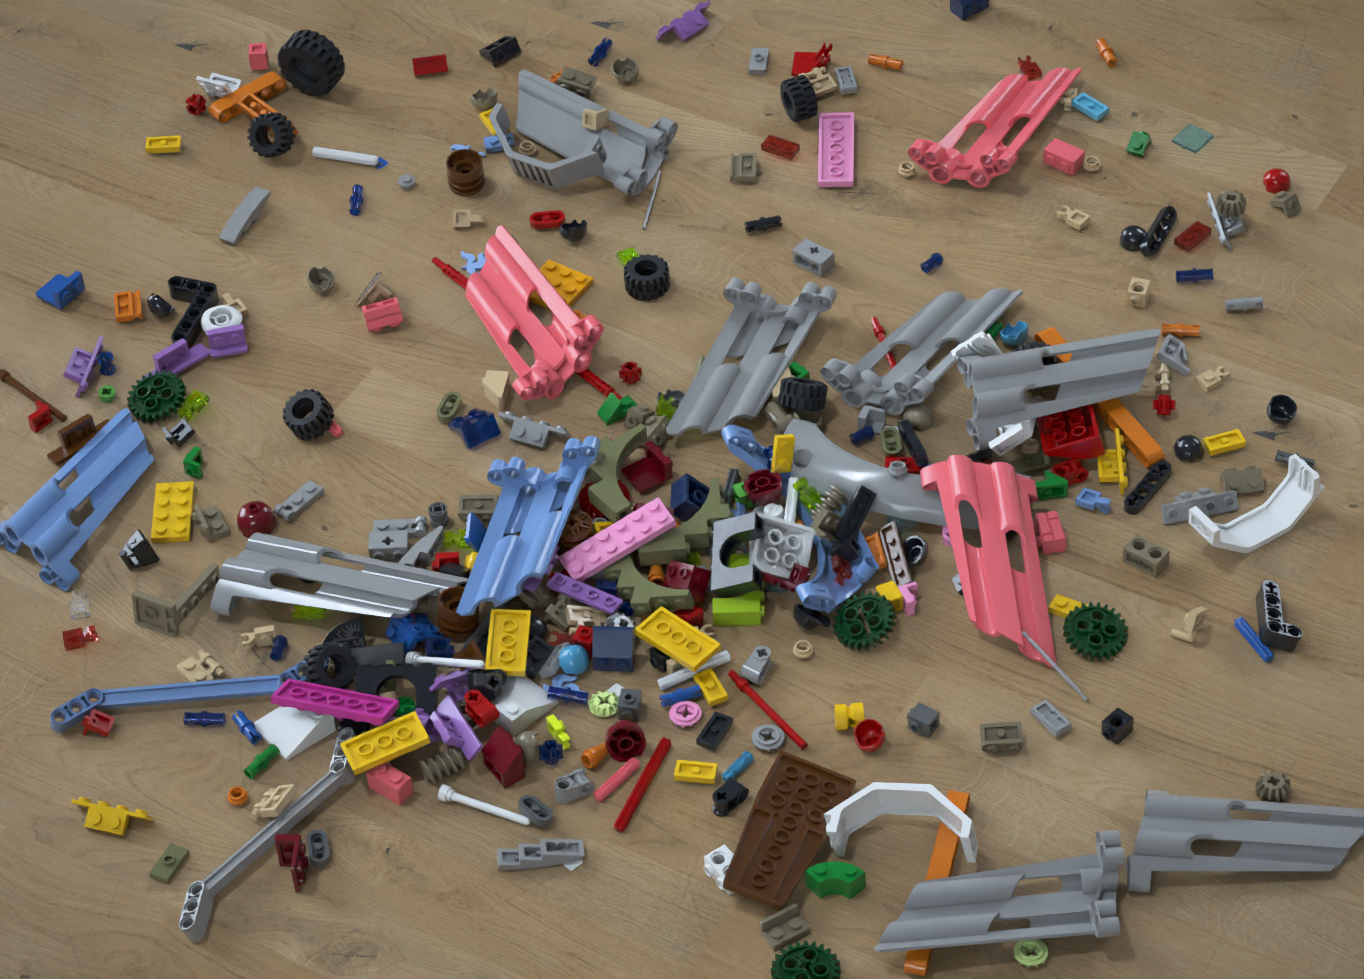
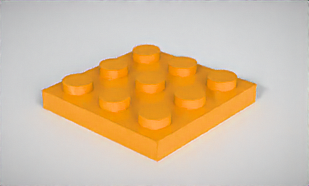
[529,259,594,310]

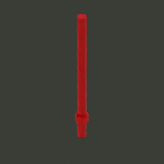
[870,317,897,370]
[728,670,808,750]

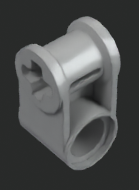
[740,646,772,685]
[554,768,595,804]

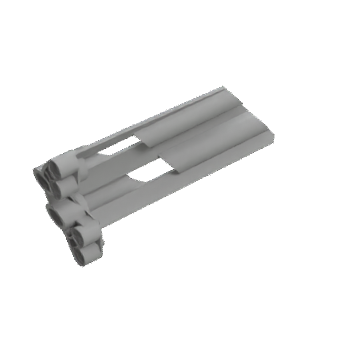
[666,278,838,436]
[820,288,1023,415]
[957,329,1161,451]
[211,533,468,618]
[1126,790,1364,893]

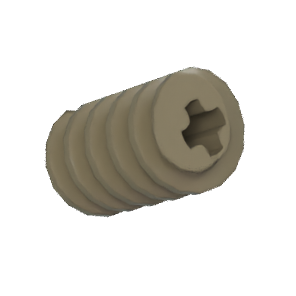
[810,485,850,520]
[419,746,465,783]

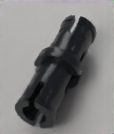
[744,215,782,233]

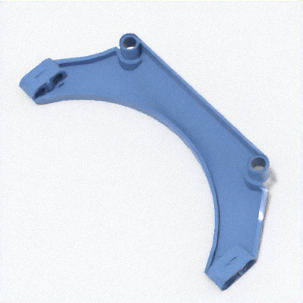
[721,425,879,613]

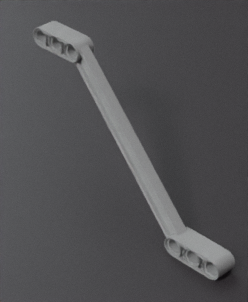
[179,727,357,942]

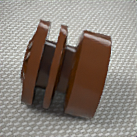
[446,149,485,196]
[556,509,594,556]
[438,586,479,639]

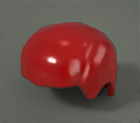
[1263,168,1290,194]
[853,719,886,752]

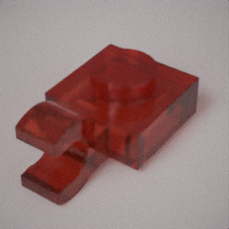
[831,554,853,586]
[62,625,98,651]
[548,631,581,647]

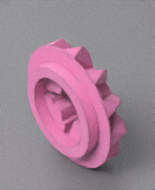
[669,701,702,728]

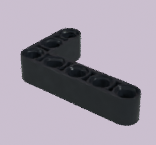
[168,276,219,349]

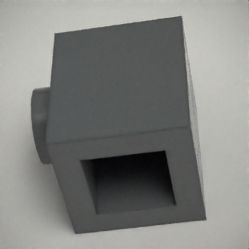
[617,688,642,721]
[907,702,940,738]

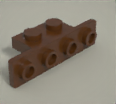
[47,414,110,465]

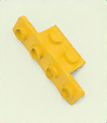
[1097,428,1128,495]
[71,797,153,836]

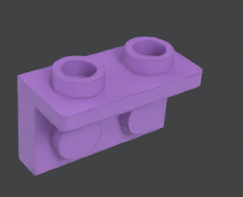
[207,324,248,358]

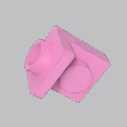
[898,582,918,616]

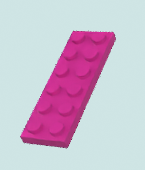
[271,678,399,726]

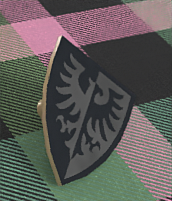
[355,272,392,307]
[322,618,366,649]

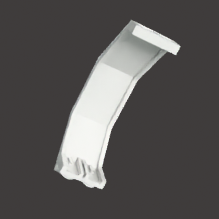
[951,331,1036,456]
[1188,454,1325,554]
[824,782,979,863]

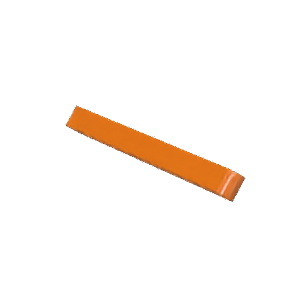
[1034,327,1165,468]
[904,790,970,976]

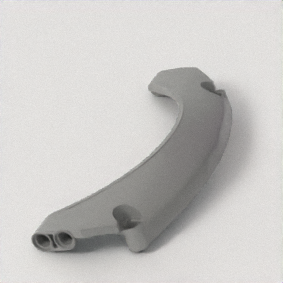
[783,418,1032,530]

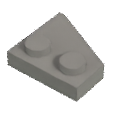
[1156,334,1190,377]

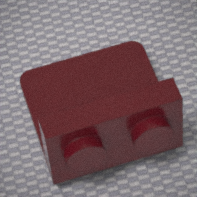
[621,440,673,493]
[662,561,711,608]
[762,563,810,592]
[275,834,308,892]

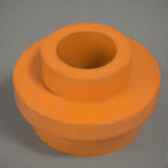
[227,786,248,806]

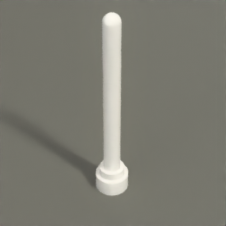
[405,652,485,668]
[438,784,531,826]

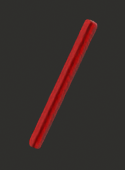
[614,737,671,832]

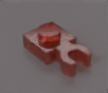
[1018,55,1042,81]

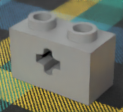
[792,238,835,278]
[368,530,410,561]

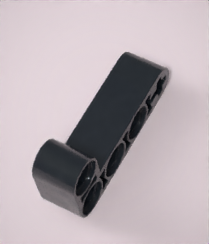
[1256,580,1303,652]

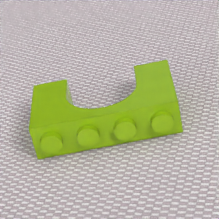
[713,554,765,626]

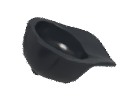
[903,535,929,568]
[793,604,831,630]

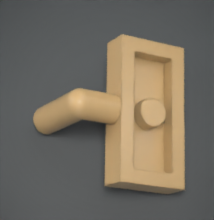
[1170,606,1208,642]

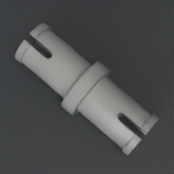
[1225,296,1263,311]

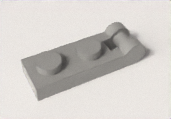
[274,480,324,522]
[373,516,427,538]

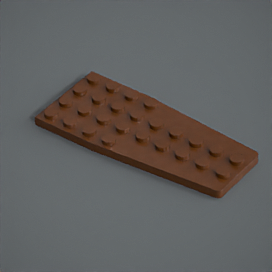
[723,750,857,910]

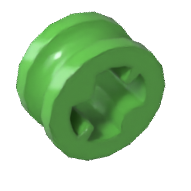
[99,385,116,403]

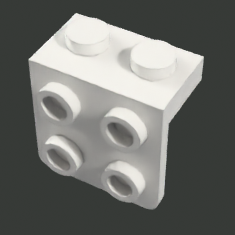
[196,73,244,98]

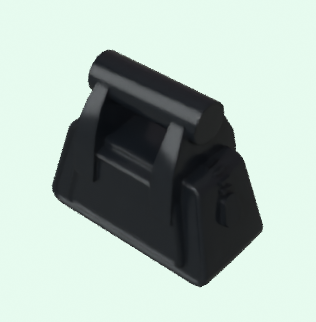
[119,529,160,570]

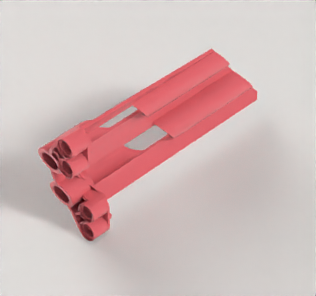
[908,68,1082,188]
[465,225,604,400]
[920,455,1057,668]

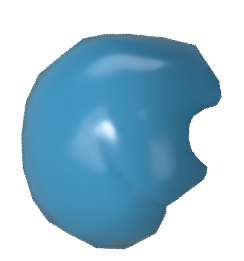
[1000,321,1028,346]
[559,645,590,675]

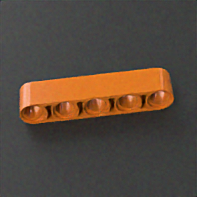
[209,71,287,123]

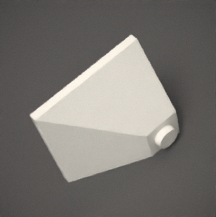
[749,513,815,580]
[491,676,558,737]
[254,706,336,761]

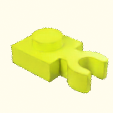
[546,714,571,750]

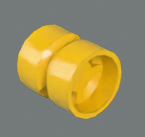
[834,702,865,731]

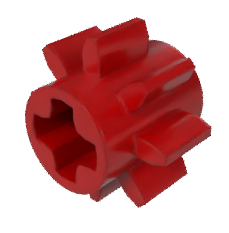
[185,94,207,116]
[619,361,642,384]
[1153,395,1176,415]

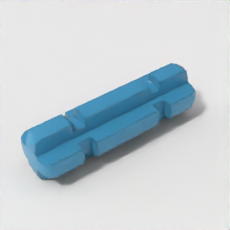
[722,751,754,781]

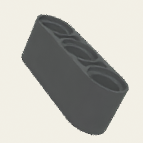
[350,642,405,669]

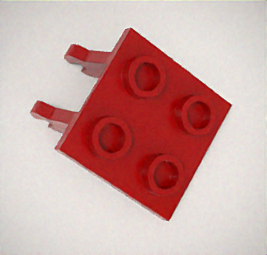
[791,43,833,76]

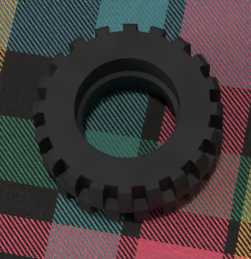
[278,30,345,96]

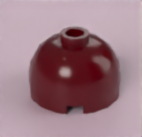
[744,469,783,506]
[237,501,276,538]
[605,720,646,762]

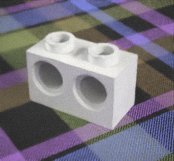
[703,844,734,896]

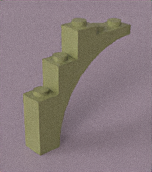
[588,423,647,524]
[639,477,734,566]
[603,549,694,617]

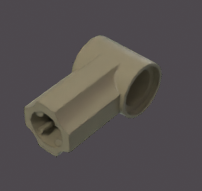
[764,401,793,435]

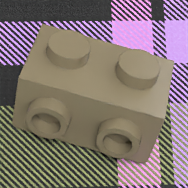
[641,415,670,447]
[1220,466,1264,495]
[457,495,498,522]
[980,722,1024,752]

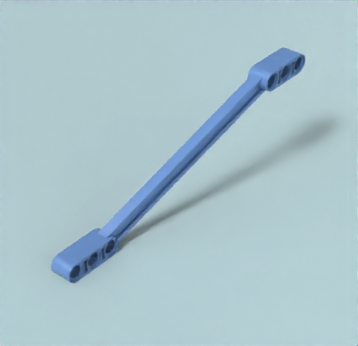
[50,657,329,732]

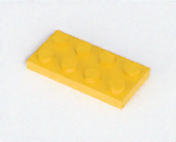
[151,481,195,543]
[634,606,721,672]
[485,609,531,676]
[340,711,431,775]

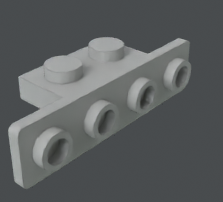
[1207,192,1245,251]
[498,411,572,449]
[1161,488,1238,524]

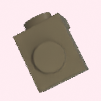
[1269,191,1301,217]
[624,404,655,429]

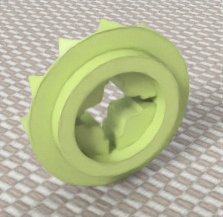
[588,690,619,717]
[1013,939,1048,968]

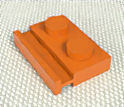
[114,290,143,323]

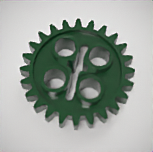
[127,370,187,424]
[833,591,897,651]
[1063,602,1128,661]
[771,940,841,979]

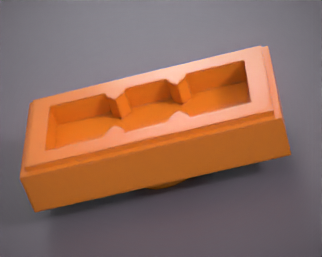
[865,532,888,571]

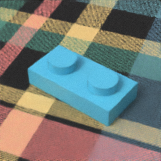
[1071,92,1109,121]

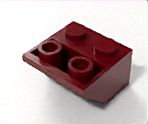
[481,726,526,789]

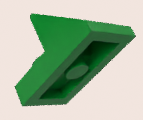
[597,393,638,426]
[1035,470,1068,500]

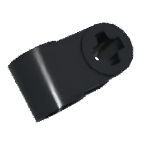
[466,669,507,692]
[712,778,749,817]

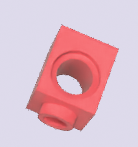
[248,43,269,70]

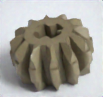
[1215,190,1247,219]
[1255,770,1291,803]

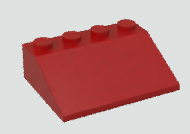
[1037,404,1105,459]

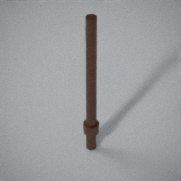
[0,369,67,422]

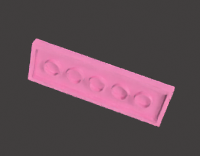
[818,112,854,187]
[559,497,677,582]

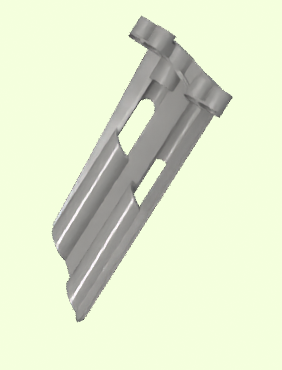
[874,830,1125,953]

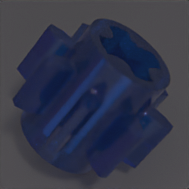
[539,740,563,765]

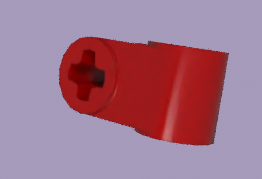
[1052,458,1089,486]
[464,690,500,728]

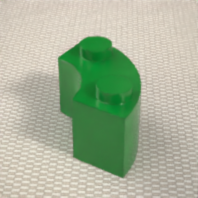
[805,862,866,899]

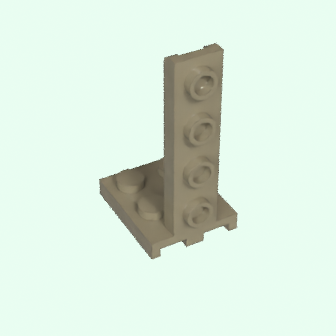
[131,563,220,638]

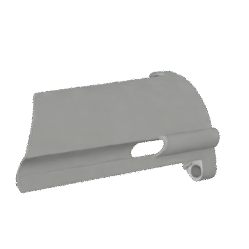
[516,69,678,196]

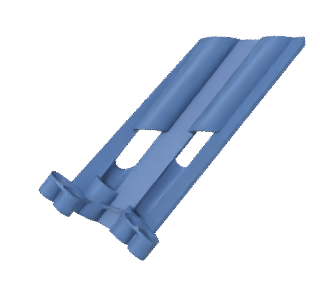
[0,408,154,591]
[456,436,601,616]

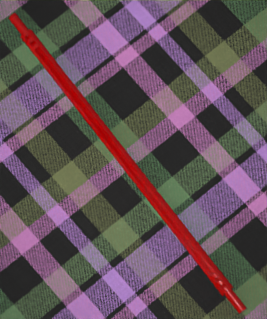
[432,257,623,400]

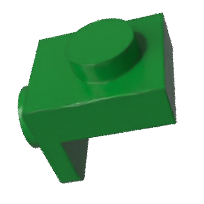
[1126,131,1152,157]
[789,361,810,379]
[183,446,204,479]

